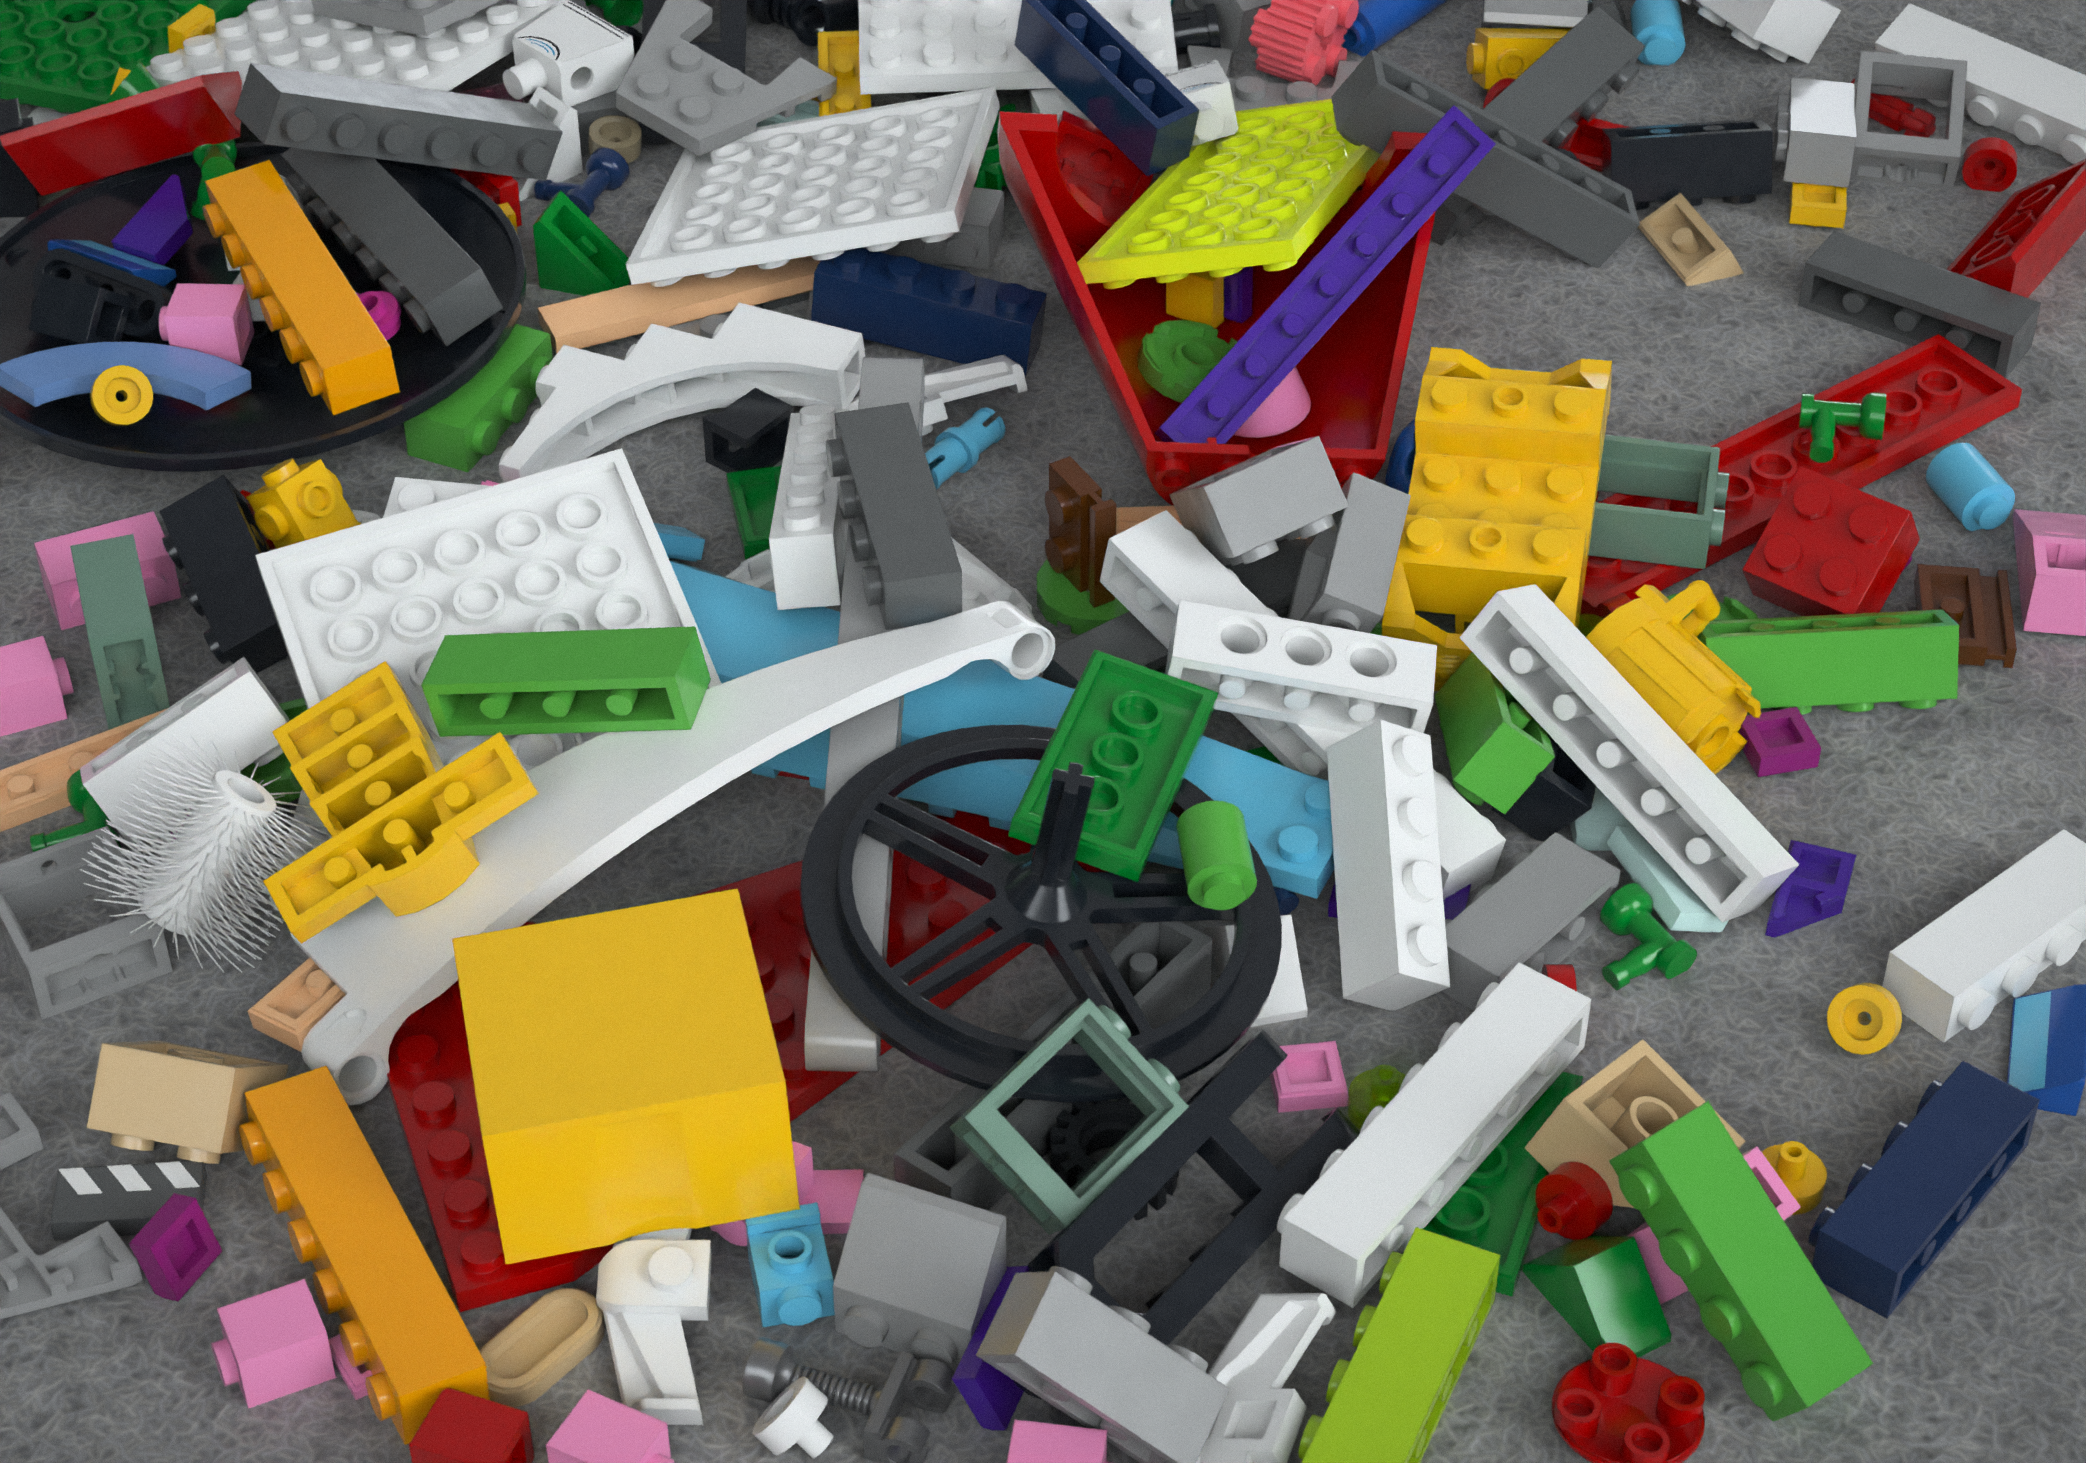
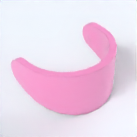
[1234,366,1311,438]

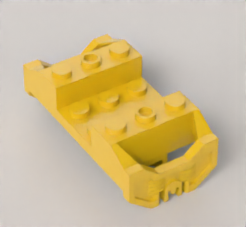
[1381,347,1612,691]

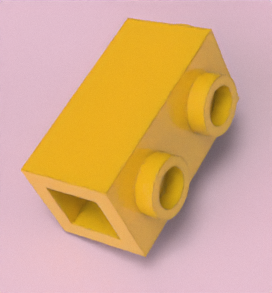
[1466,28,1571,93]
[246,458,362,549]

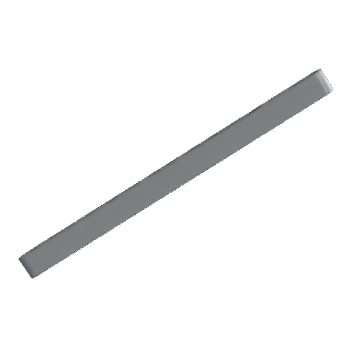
[805,357,925,1072]

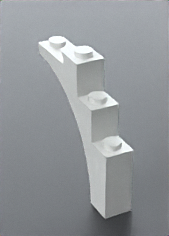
[499,303,866,483]

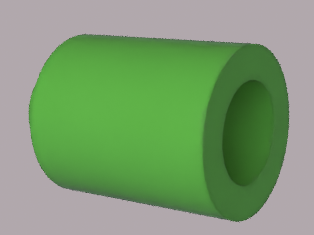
[1176,801,1257,910]

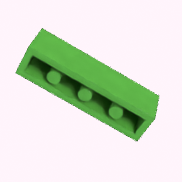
[1697,609,1959,715]
[421,626,711,737]
[1609,1101,1873,1422]

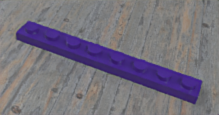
[1154,105,1496,444]

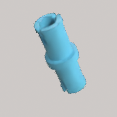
[925,407,1005,490]

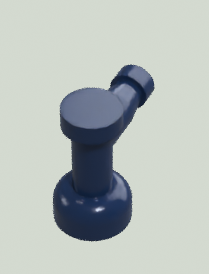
[534,147,630,218]

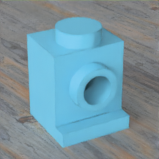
[745,1203,835,1327]

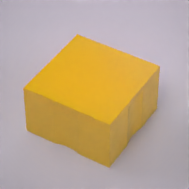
[452,889,800,1264]

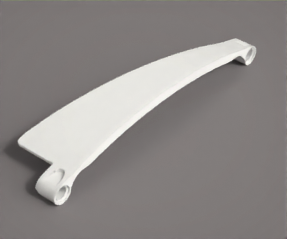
[290,601,1055,1105]

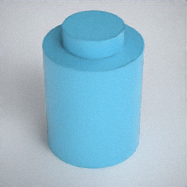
[1630,0,1685,65]
[1926,443,2015,531]

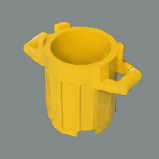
[1586,580,1761,775]

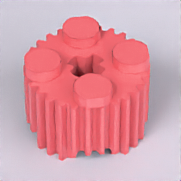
[1248,0,1359,86]

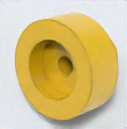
[90,365,153,426]
[1827,983,1902,1055]
[1762,1141,1827,1215]

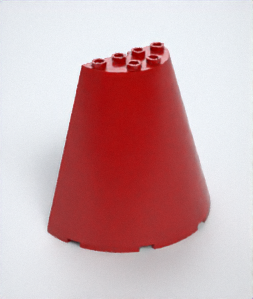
[997,111,1436,506]

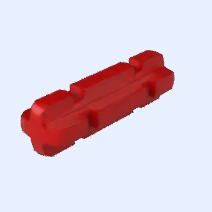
[1851,78,1936,138]

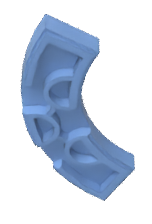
[0,342,251,410]

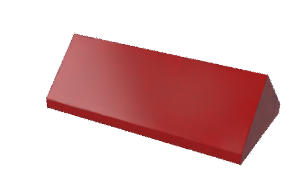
[0,71,242,196]
[1946,159,2086,298]

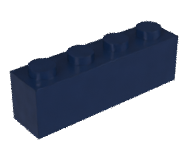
[1014,0,1199,177]
[811,247,1047,377]
[1808,1061,2040,1319]

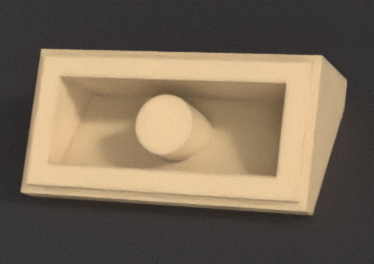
[1638,193,1743,286]

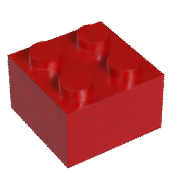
[1742,466,1920,616]

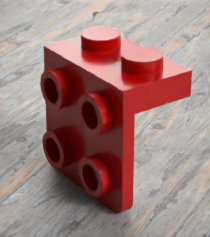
[1056,110,1155,223]

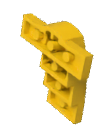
[263,661,539,944]

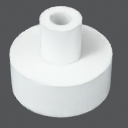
[752,1376,834,1458]

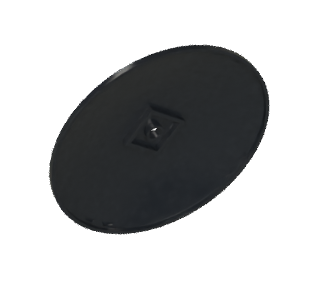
[0,142,527,472]

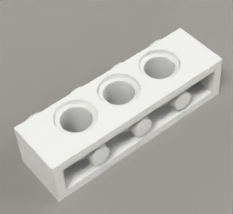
[1165,599,1437,734]

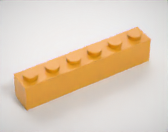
[203,160,400,415]
[239,1066,489,1445]

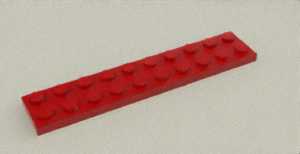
[1580,334,2022,626]

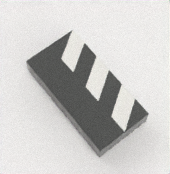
[50,1161,207,1241]

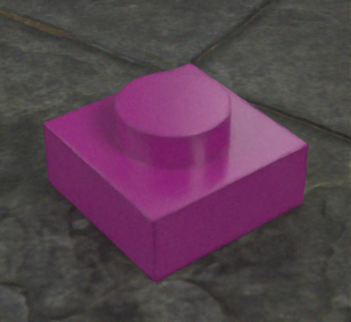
[1738,707,1821,777]
[129,1193,222,1301]

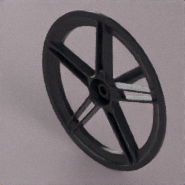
[800,725,1282,1102]

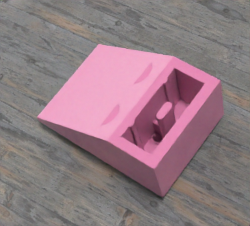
[2013,509,2086,636]

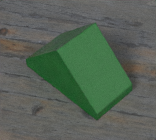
[533,191,630,296]
[1522,1236,1672,1358]

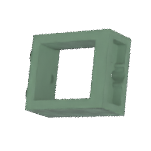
[1588,435,1730,569]
[70,534,170,730]
[949,998,1189,1235]

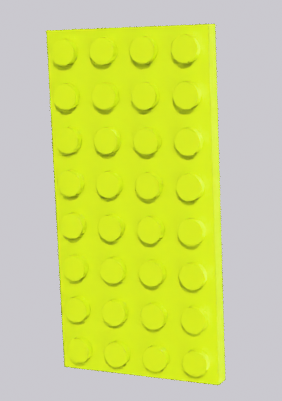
[1077,99,1381,289]

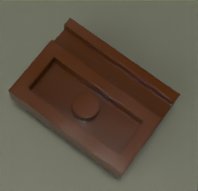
[1045,456,1116,608]
[1914,564,2017,668]

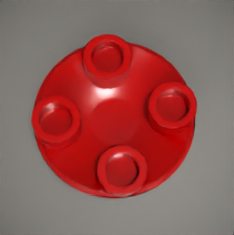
[1551,1343,1705,1463]

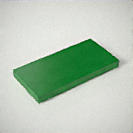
[1008,649,1219,882]
[1402,1072,1583,1297]

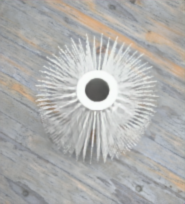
[79,734,332,973]

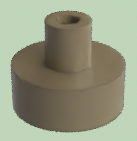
[588,115,642,164]

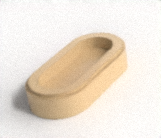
[479,1288,605,1407]

